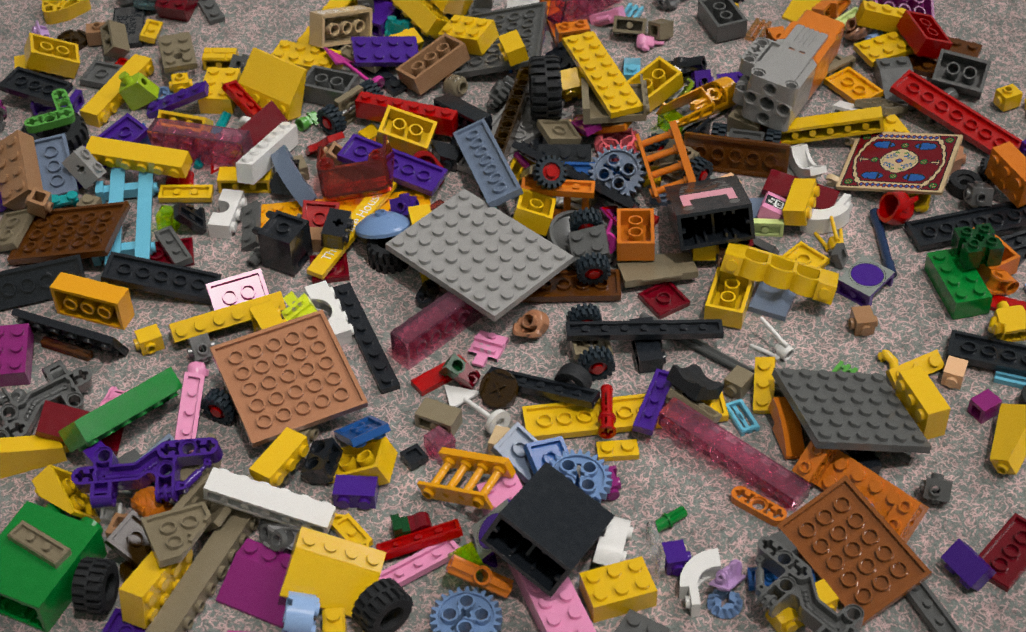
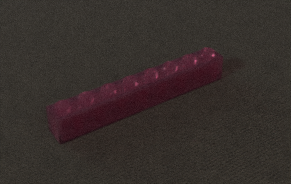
[658,397,811,512]

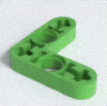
[24,89,76,133]

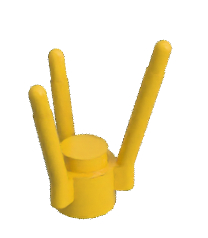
[813,216,844,252]

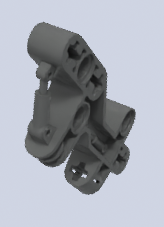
[0,360,92,438]
[755,536,864,632]

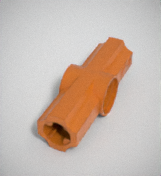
[445,554,513,599]

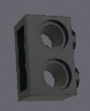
[301,437,343,485]

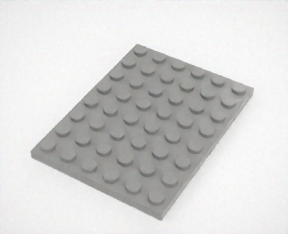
[385,189,574,322]

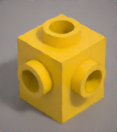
[169,72,193,93]

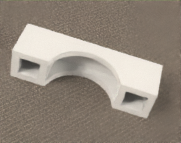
[304,280,354,346]

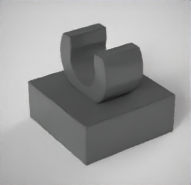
[826,243,849,269]

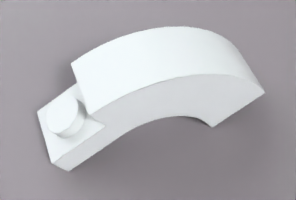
[789,144,827,180]
[800,193,853,234]
[679,548,721,617]

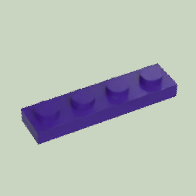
[146,81,209,119]
[632,368,672,436]

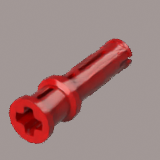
[598,384,616,439]

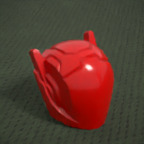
[877,191,919,226]

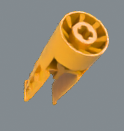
[656,76,736,128]

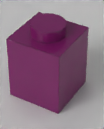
[967,389,1003,424]

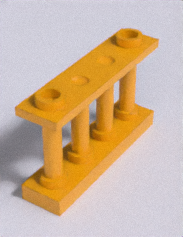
[417,447,516,510]

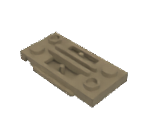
[616,252,699,288]

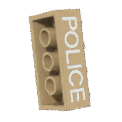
[309,5,373,48]

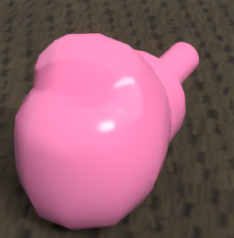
[636,34,664,51]
[187,361,209,377]

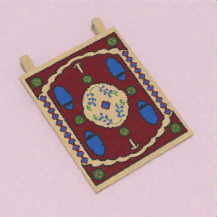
[826,132,963,195]

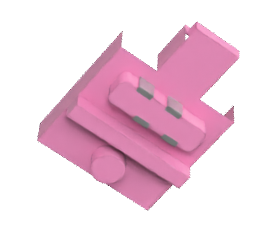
[468,330,509,368]

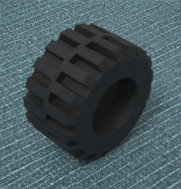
[366,235,409,274]
[71,557,119,615]
[352,578,413,632]

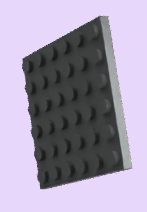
[444,1,548,80]
[772,368,932,453]

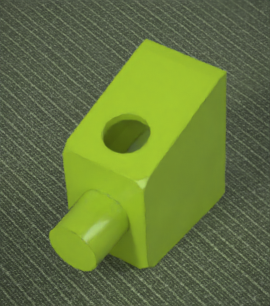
[119,71,160,111]

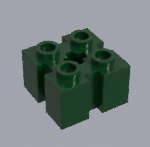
[950,223,1005,270]

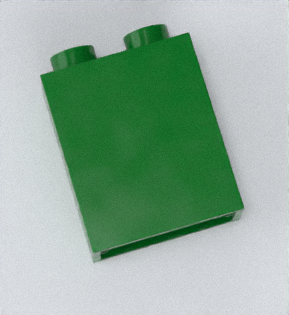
[0,501,108,632]

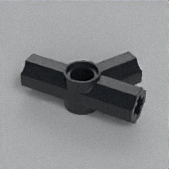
[667,55,707,77]

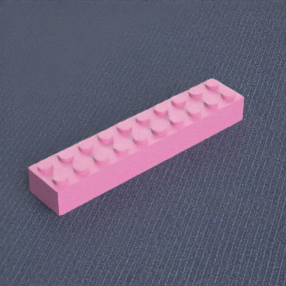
[476,473,596,632]

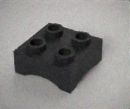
[666,364,725,402]

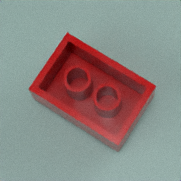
[896,10,953,59]

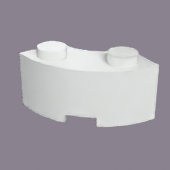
[593,517,634,566]

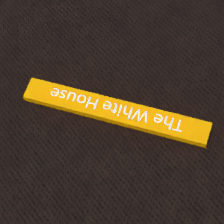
[306,177,397,280]

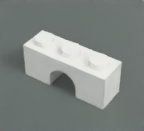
[208,189,247,239]

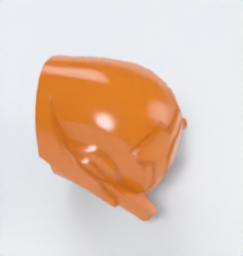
[130,486,174,517]

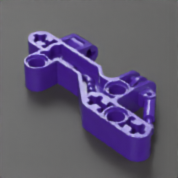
[71,437,223,509]

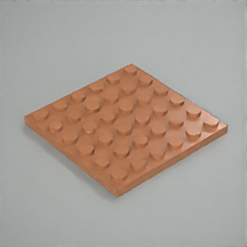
[210,309,368,448]

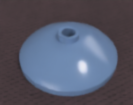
[355,209,410,239]

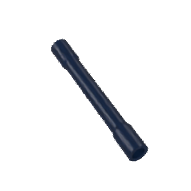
[869,208,897,278]

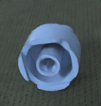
[281,591,320,632]

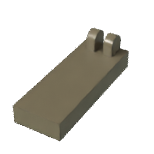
[666,388,722,425]

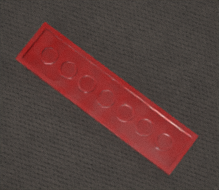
[889,69,1022,155]

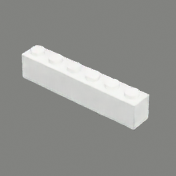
[236,122,299,185]
[203,467,336,534]

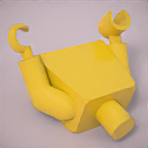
[988,301,1026,342]

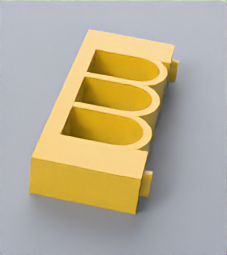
[720,242,839,305]

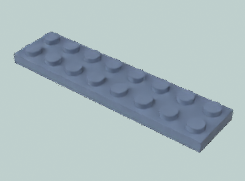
[453,118,523,207]

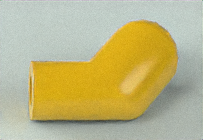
[877,349,899,369]

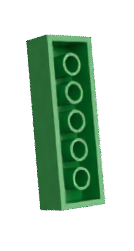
[58,367,182,453]

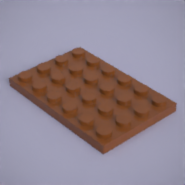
[777,475,932,627]

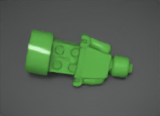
[295,111,320,132]

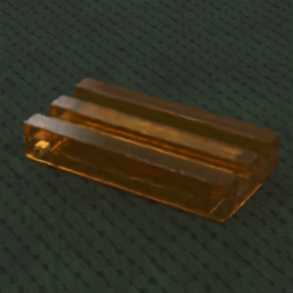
[745,18,772,42]

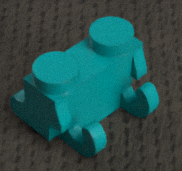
[384,16,413,36]
[52,191,79,209]

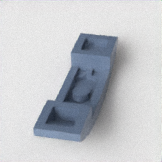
[271,145,318,208]

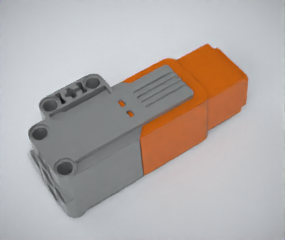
[732,10,845,132]

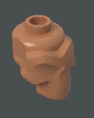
[844,17,869,42]
[512,309,550,339]

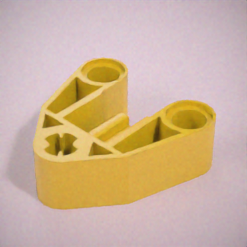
[42,0,91,25]

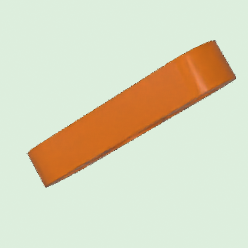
[731,486,787,527]

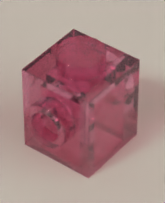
[424,425,456,462]

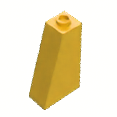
[990,404,1026,475]
[0,435,69,479]

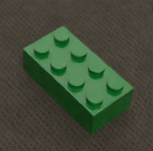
[924,248,993,320]

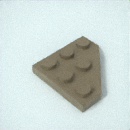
[141,501,211,568]

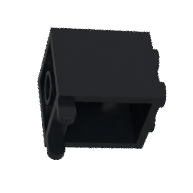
[252,210,313,276]

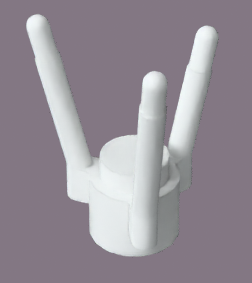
[749,316,795,361]

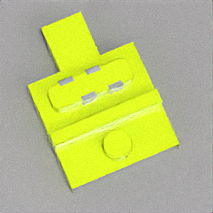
[281,291,317,321]

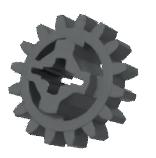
[487,76,515,110]

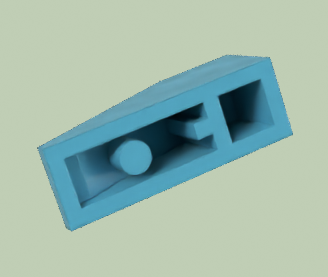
[623,58,640,80]

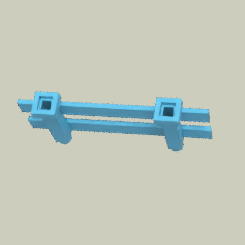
[92,168,159,266]

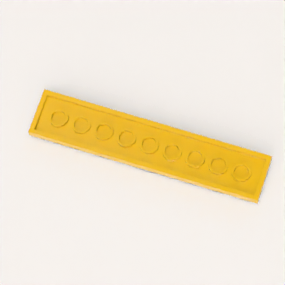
[522,392,729,441]

